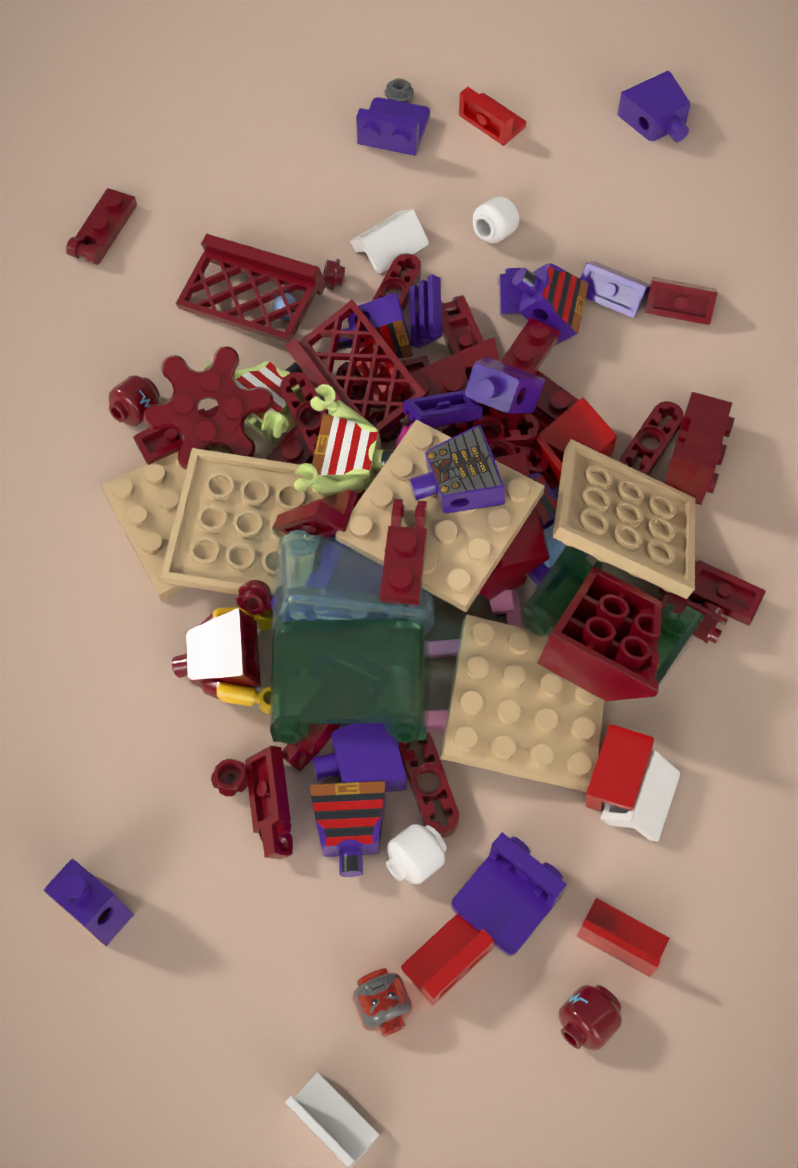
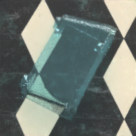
[272,530,435,646]

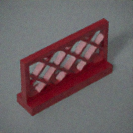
[175,233,327,343]
[284,299,427,436]

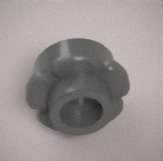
[384,78,414,103]

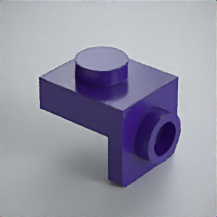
[498,268,523,315]

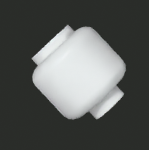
[473,196,520,244]
[386,824,447,885]

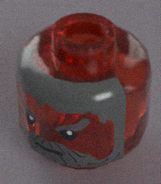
[352,968,414,1037]

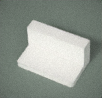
[350,209,429,274]
[600,750,680,841]
[285,1072,380,1168]

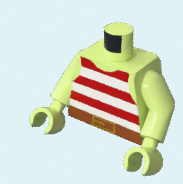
[204,361,305,444]
[294,384,394,497]

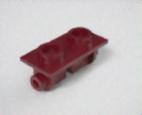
[656,587,728,644]

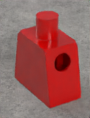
[537,397,617,463]

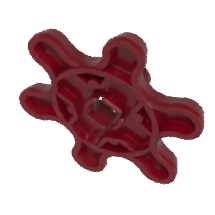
[143,346,273,470]

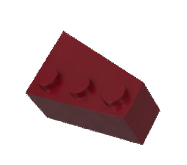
[664,392,735,505]

